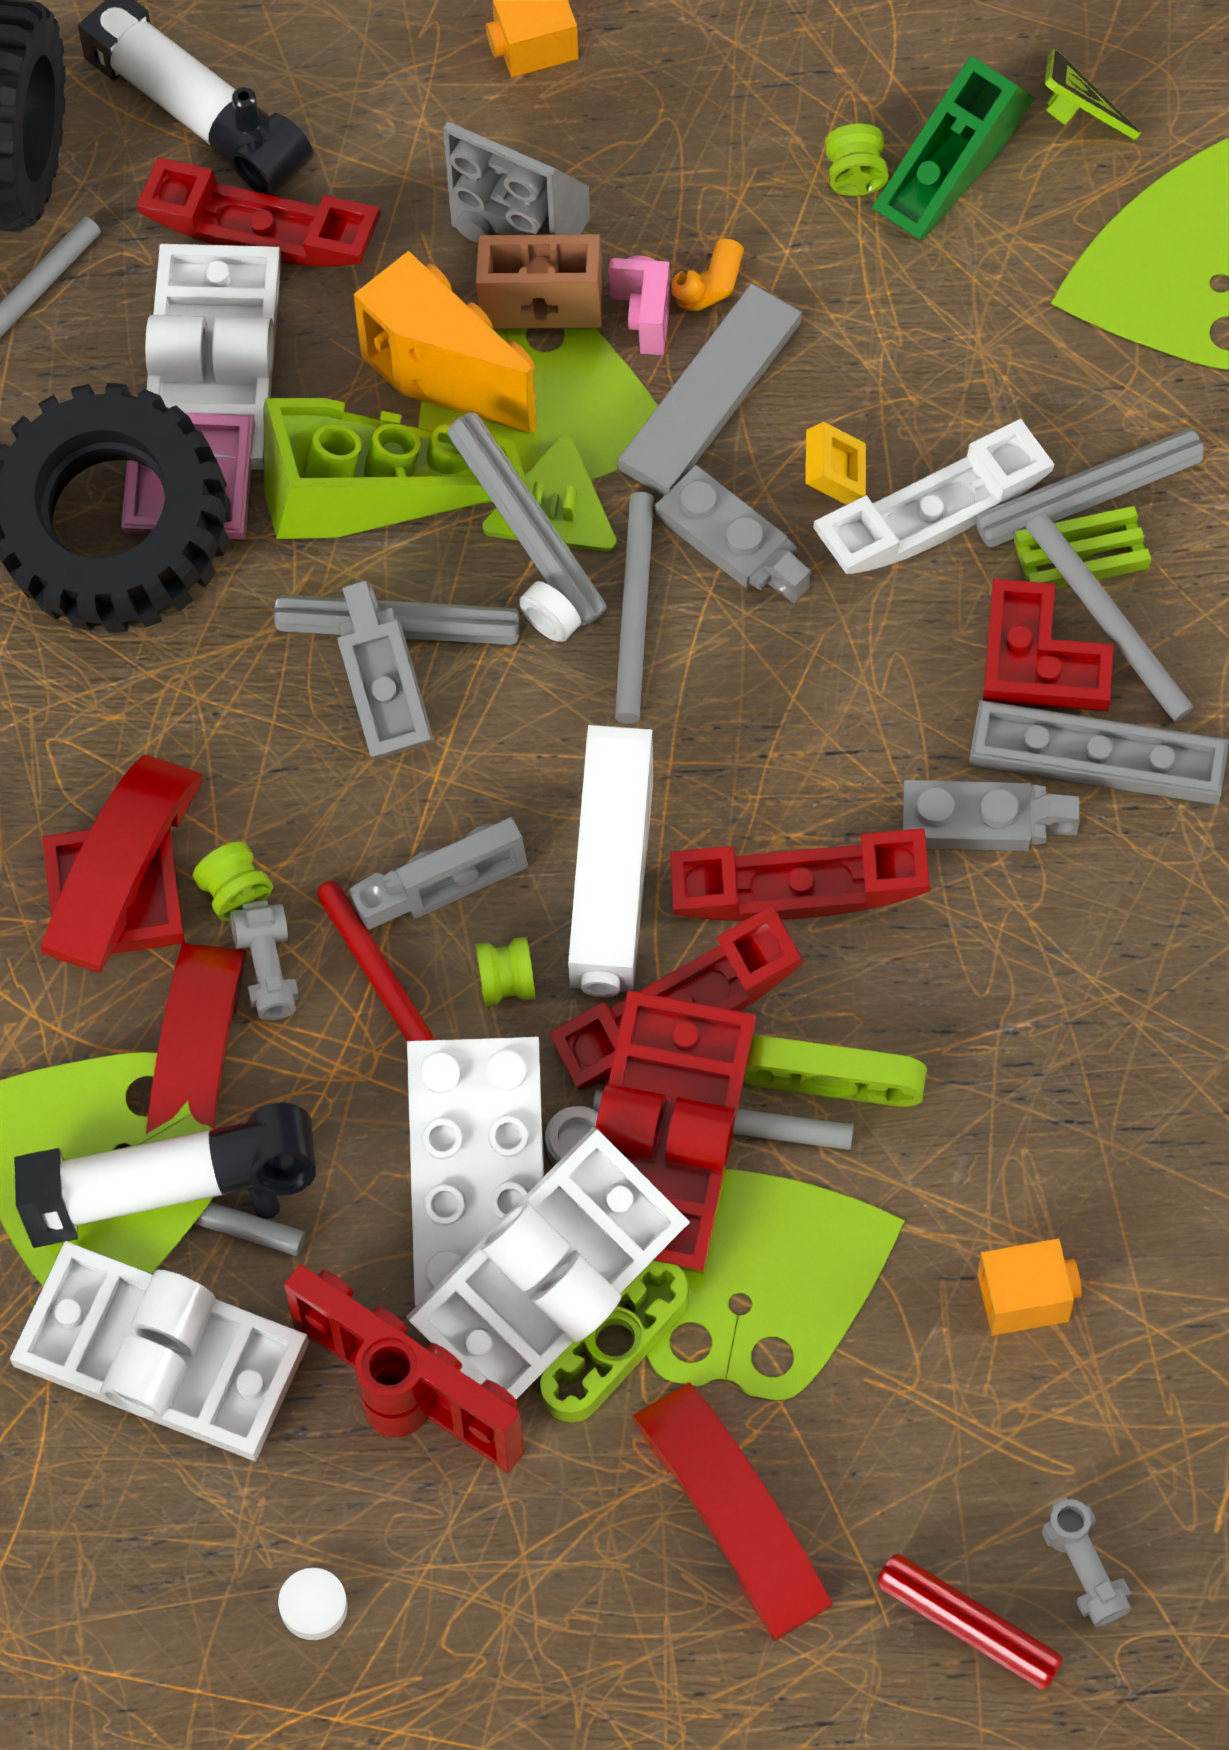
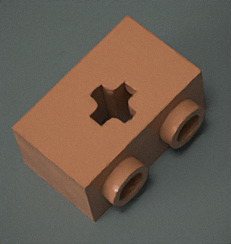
[476,234,604,329]

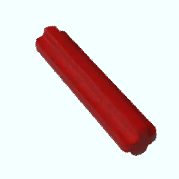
[877,1554,1063,1689]

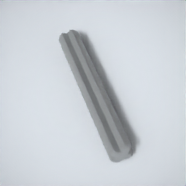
[447,412,607,627]
[976,429,1204,547]
[274,594,520,645]

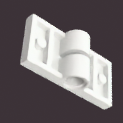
[145,244,282,470]
[407,1037,544,1306]
[406,1127,690,1399]
[10,1241,309,1462]

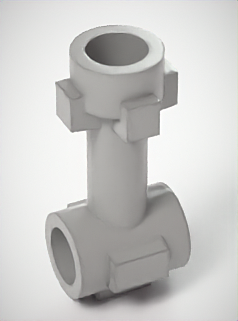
[230,900,299,1021]
[1042,1497,1132,1627]

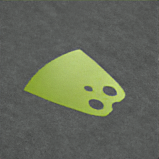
[1051,138,1229,370]
[418,328,658,504]
[0,1052,213,1287]
[635,1169,905,1401]

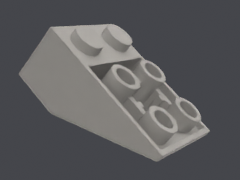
[443,121,590,243]

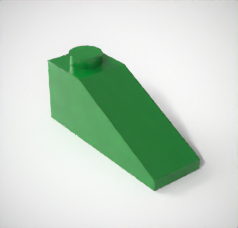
[872,55,1035,241]

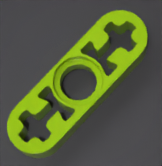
[744,1036,927,1107]
[540,1261,689,1423]

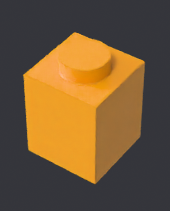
[485,0,579,78]
[977,1238,1082,1336]

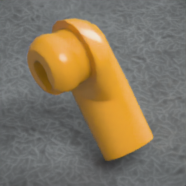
[670,239,744,311]

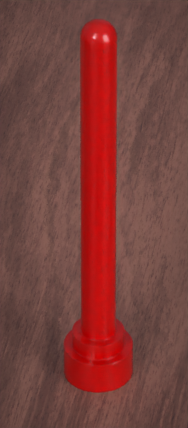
[317,881,436,1041]

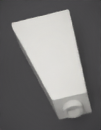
[568,725,653,997]

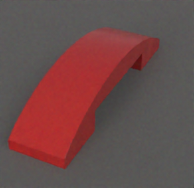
[136,157,381,267]
[41,754,202,973]
[670,828,930,921]
[548,905,804,1090]
[145,943,246,1142]
[633,1382,832,1641]

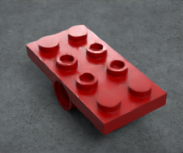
[595,990,757,1274]
[284,1264,524,1473]

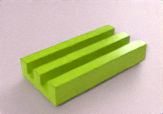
[1014,506,1151,589]

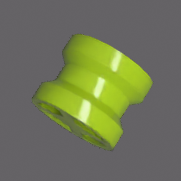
[825,123,889,196]
[192,841,273,921]
[475,937,536,1007]

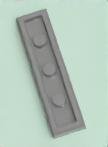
[618,283,802,496]
[969,700,1229,805]

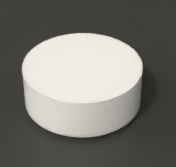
[519,581,581,642]
[545,1106,598,1166]
[278,1568,348,1640]

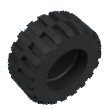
[0,0,66,233]
[0,383,231,633]

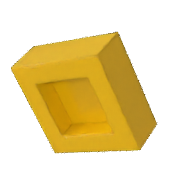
[805,422,866,505]

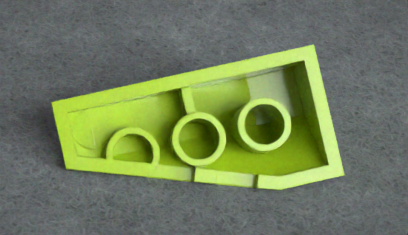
[263,398,528,539]

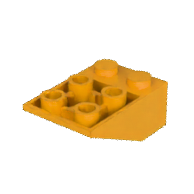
[353,251,537,433]

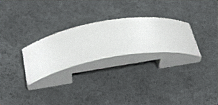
[813,419,1054,574]

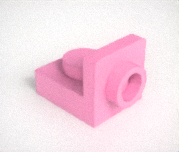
[608,256,671,355]

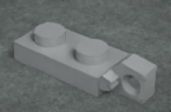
[655,465,811,604]
[337,581,435,760]
[902,780,1080,851]
[350,817,528,930]

